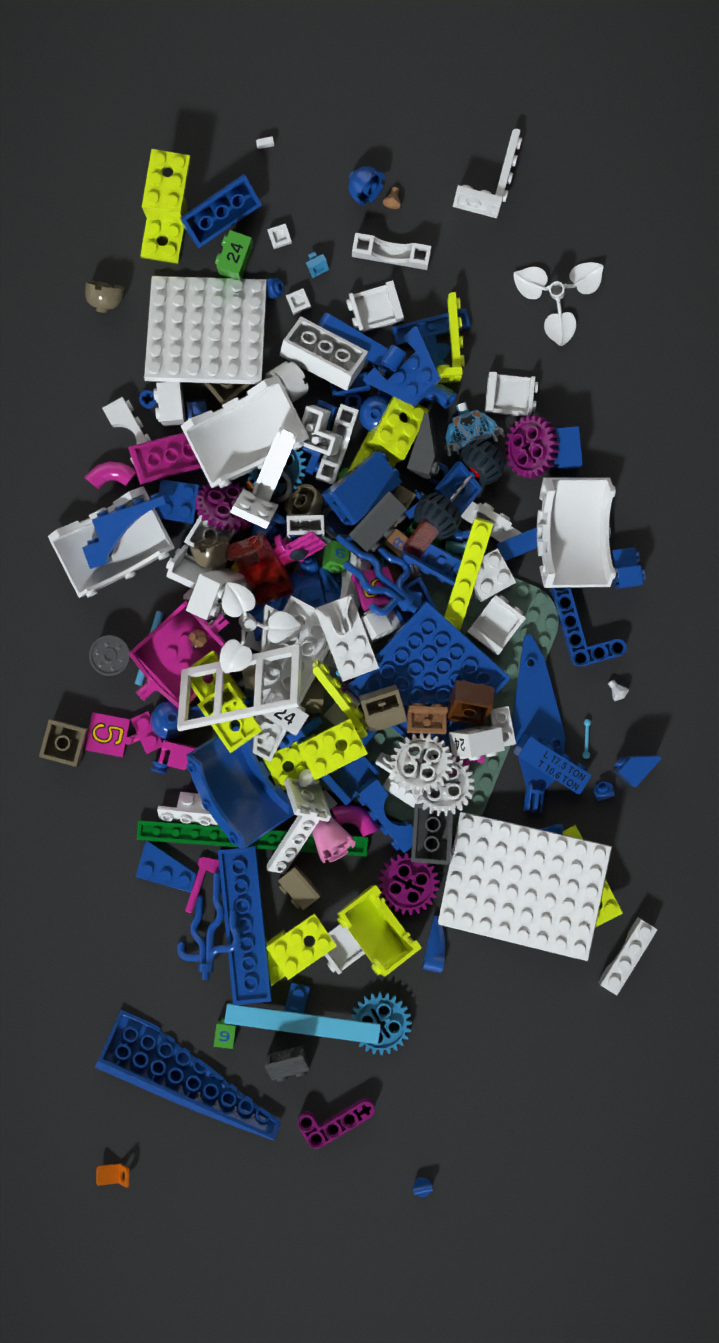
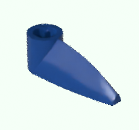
[422,915,445,973]

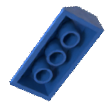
[180,174,262,248]

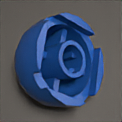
[348,166,385,206]
[359,395,390,431]
[251,512,287,550]
[150,701,189,740]

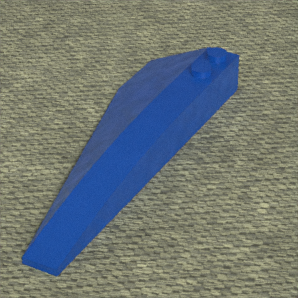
[94,1010,281,1141]

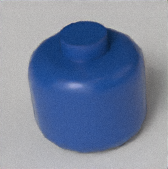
[300,555,320,576]

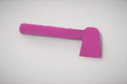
[185,857,220,913]

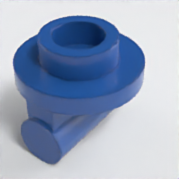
[266,278,284,299]
[594,782,615,802]
[413,1177,433,1197]

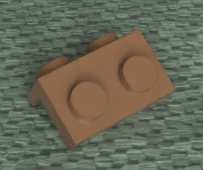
[407,703,448,734]

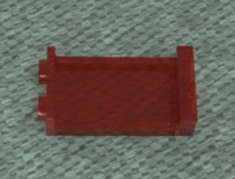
[227,533,294,605]

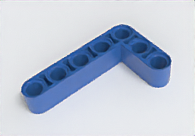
[317,312,406,376]
[550,587,627,667]

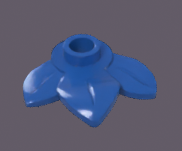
[424,335,451,368]

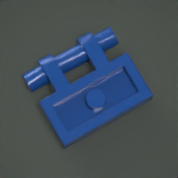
[279,716,323,749]

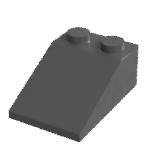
[407,413,441,480]
[265,1045,310,1082]

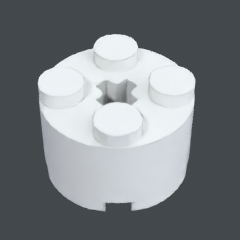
[266,361,308,403]

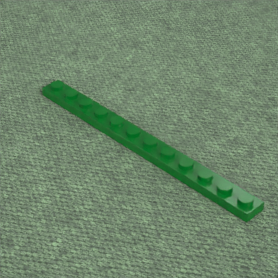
[137,820,368,856]

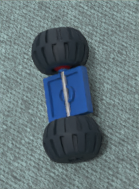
[414,439,505,539]

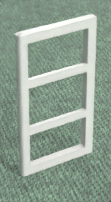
[177,644,302,731]

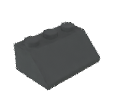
[349,492,407,553]
[411,804,454,865]

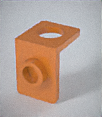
[96,1163,129,1188]

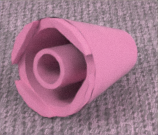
[312,817,356,863]

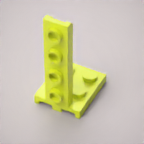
[437,292,465,383]
[313,659,368,750]

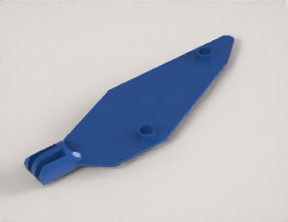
[512,634,566,813]

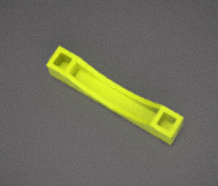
[444,517,493,631]

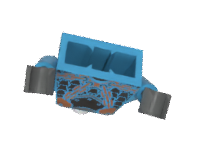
[445,402,505,456]

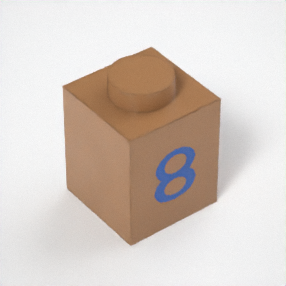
[384,529,414,558]

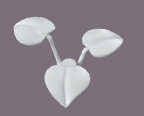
[514,262,603,346]
[220,582,301,673]

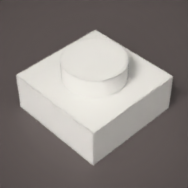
[267,224,292,249]
[286,288,311,315]

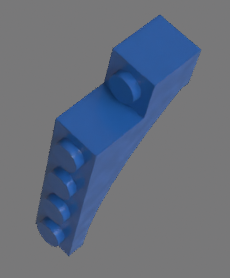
[82,492,170,569]

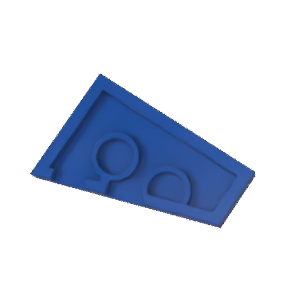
[136,840,197,893]

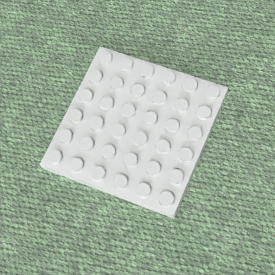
[144,276,266,384]

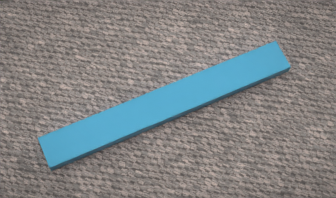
[224,1003,381,1044]

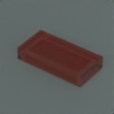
[403,519,439,558]

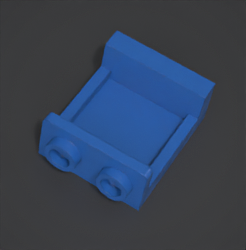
[321,754,381,805]

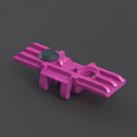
[238,531,327,586]

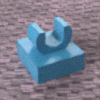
[306,251,329,278]

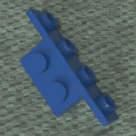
[401,541,461,588]

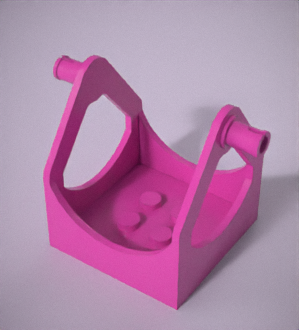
[128,600,229,709]

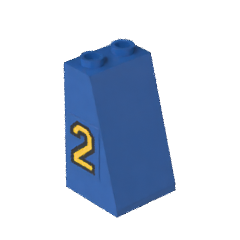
[321,451,402,525]

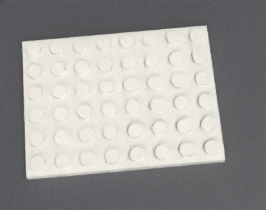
[438,812,612,961]

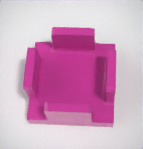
[159,740,198,770]

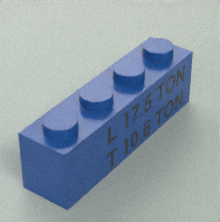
[512,733,592,795]

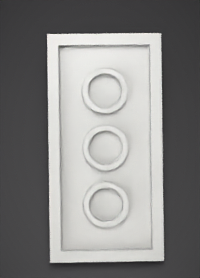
[314,594,379,682]

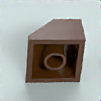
[446,680,494,726]

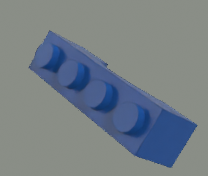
[355,776,413,853]

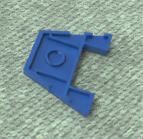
[362,325,442,407]

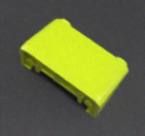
[337,885,422,976]

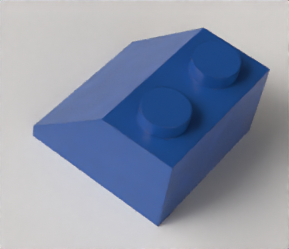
[613,755,662,788]

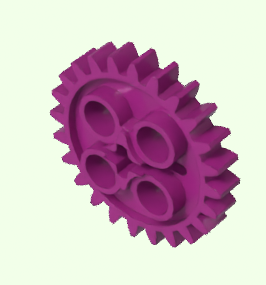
[504,415,560,478]
[195,480,252,533]
[377,852,440,915]

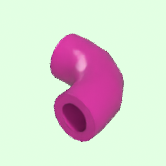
[84,461,137,489]
[330,804,380,837]

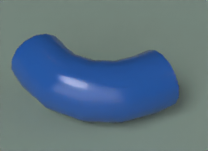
[418,383,457,409]

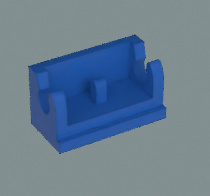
[329,372,370,399]

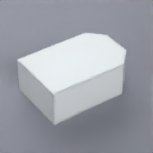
[256,136,274,149]

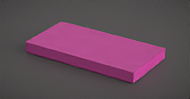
[128,432,201,485]

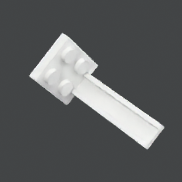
[453,129,522,218]
[230,427,298,529]
[267,777,332,874]

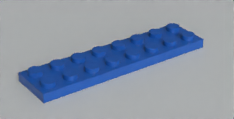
[218,846,273,1005]

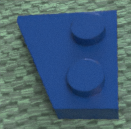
[319,568,342,604]

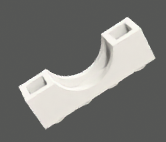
[352,233,431,270]
[102,397,151,465]
[316,404,359,485]
[598,917,657,995]

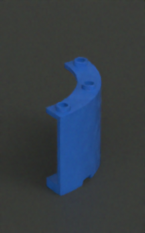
[186,721,294,850]

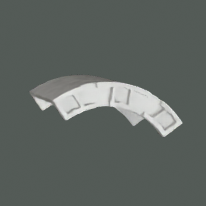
[181,375,309,488]
[537,478,616,588]
[48,486,175,598]

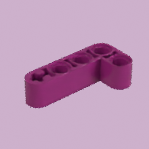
[298,1098,375,1149]

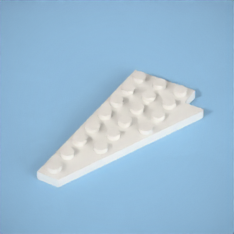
[252,596,330,762]

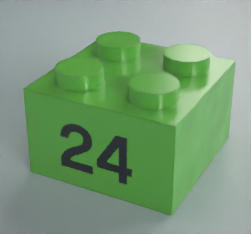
[215,230,254,281]

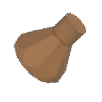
[383,187,401,209]
[188,629,207,648]

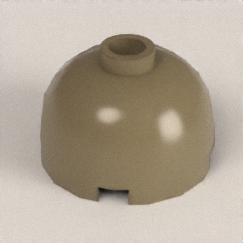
[85,281,124,313]
[284,484,324,516]
[190,536,231,570]

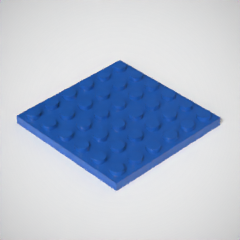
[347,601,511,759]

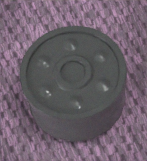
[89,635,131,676]

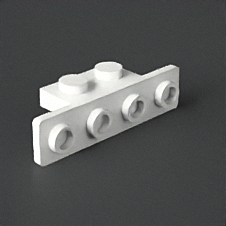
[461,501,522,542]
[375,752,439,808]
[157,792,219,826]

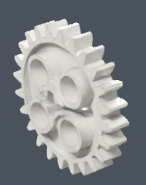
[390,733,454,795]
[413,755,474,816]

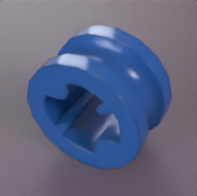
[139,390,157,409]
[345,393,362,410]
[150,760,169,774]

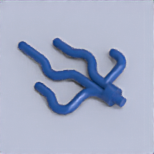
[336,534,419,616]
[177,871,241,980]

